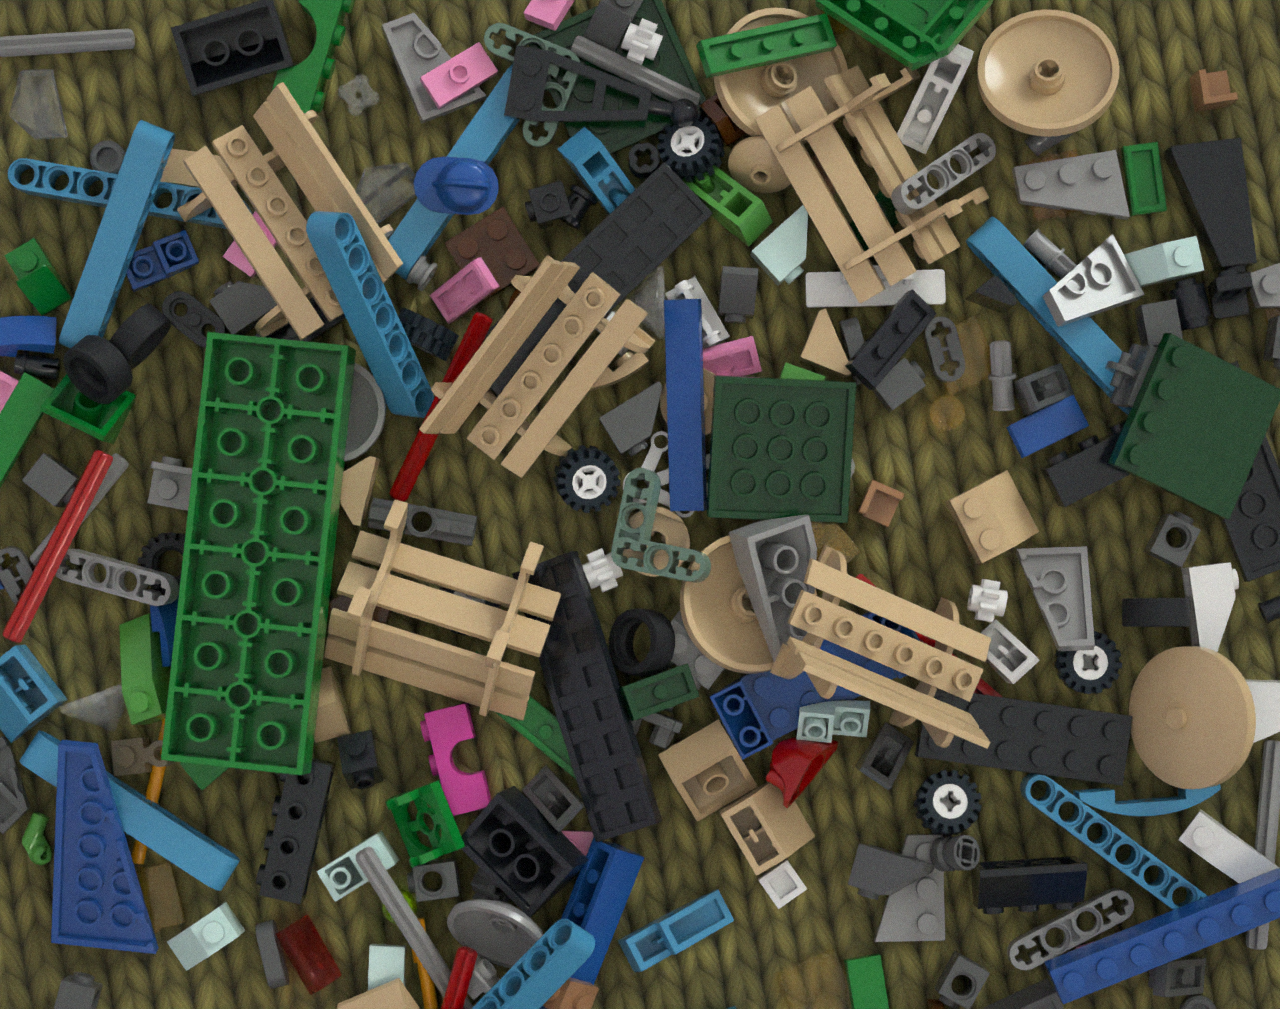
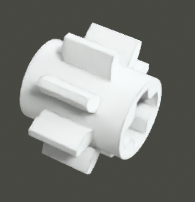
[621,18,663,65]
[582,548,623,593]
[967,579,1008,622]

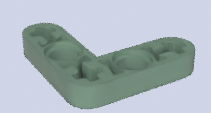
[484,23,580,148]
[611,468,711,583]

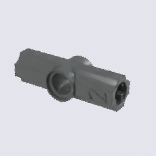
[368,498,477,546]

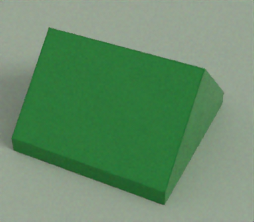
[40,374,136,444]

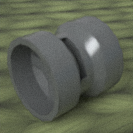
[930,835,980,872]

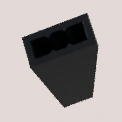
[1164,138,1257,274]

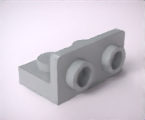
[147,456,192,511]

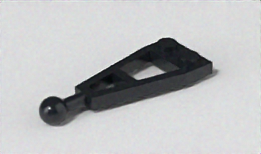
[504,45,698,127]

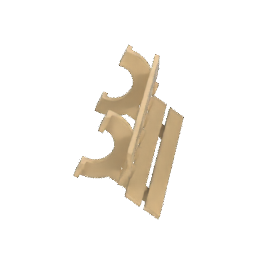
[755,65,989,304]
[177,82,403,340]
[419,255,656,478]
[324,499,561,721]
[770,545,991,749]

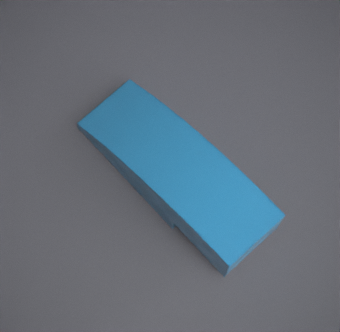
[618,889,734,972]

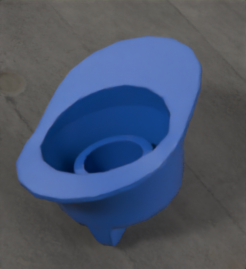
[414,157,499,215]

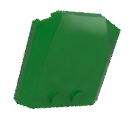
[815,0,993,71]

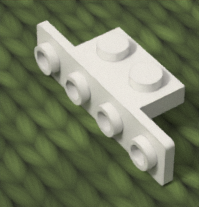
[805,265,946,308]

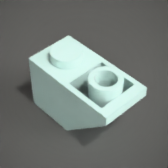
[317,830,400,902]

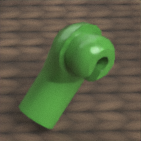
[22,811,52,865]

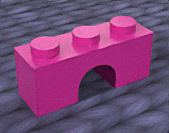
[420,702,491,816]

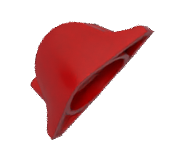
[765,738,839,809]

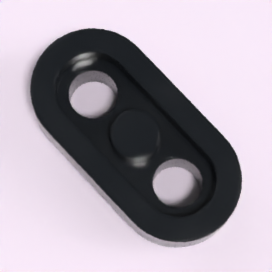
[162,291,227,348]

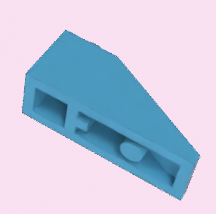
[558,127,635,215]

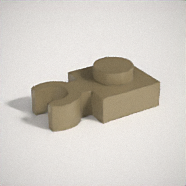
[111,737,174,776]

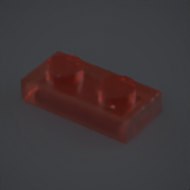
[276,914,342,995]

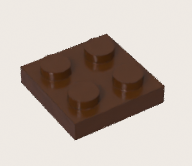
[444,207,540,303]

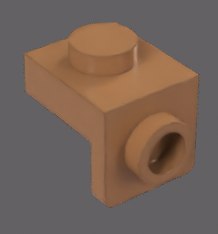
[543,978,599,1009]

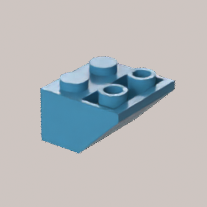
[0,644,68,743]

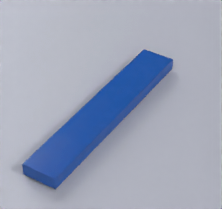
[664,299,707,511]

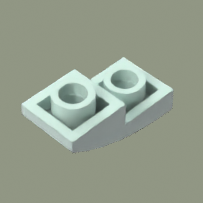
[796,700,870,743]
[368,944,406,991]

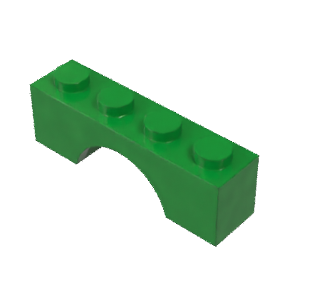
[271,0,355,113]

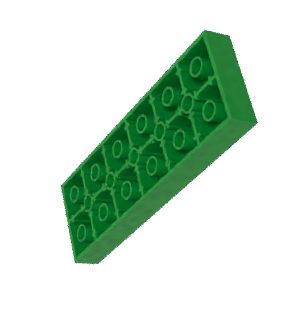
[161,332,356,775]

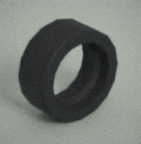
[109,304,171,369]
[63,335,133,404]
[1122,598,1190,627]
[609,608,675,676]

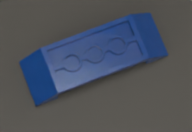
[709,612,920,760]

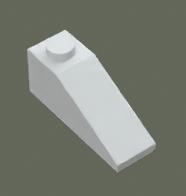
[897,44,974,154]
[1181,562,1239,652]
[1178,809,1279,884]

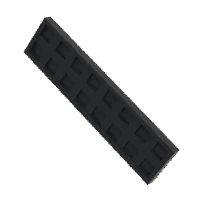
[482,162,713,396]
[512,551,662,842]

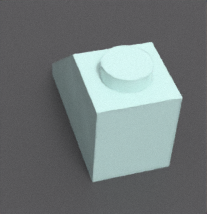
[750,205,808,286]
[1124,236,1204,287]
[167,902,246,971]

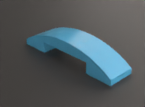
[1073,784,1221,816]

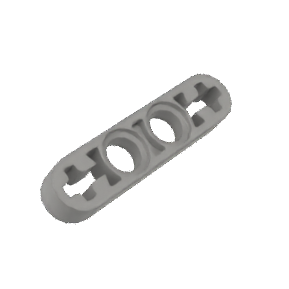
[891,133,996,215]
[55,548,179,606]
[1007,888,1134,971]

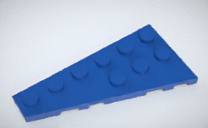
[51,740,159,954]

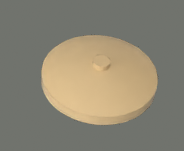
[714,8,848,144]
[977,9,1119,137]
[680,535,817,674]
[1128,646,1256,789]

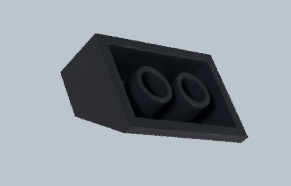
[171,0,294,97]
[461,786,589,918]
[971,856,1088,914]

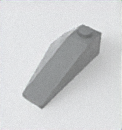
[729,514,817,662]

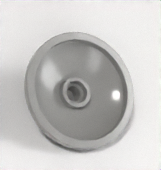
[344,363,386,462]
[447,899,544,968]

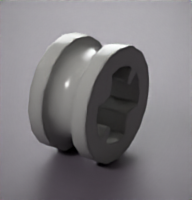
[406,256,438,291]

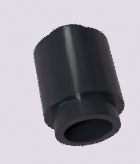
[1169,278,1211,331]

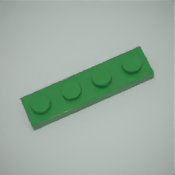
[696,13,837,78]

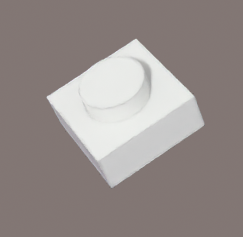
[758,859,807,909]

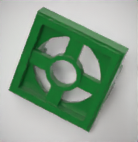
[385,780,465,868]

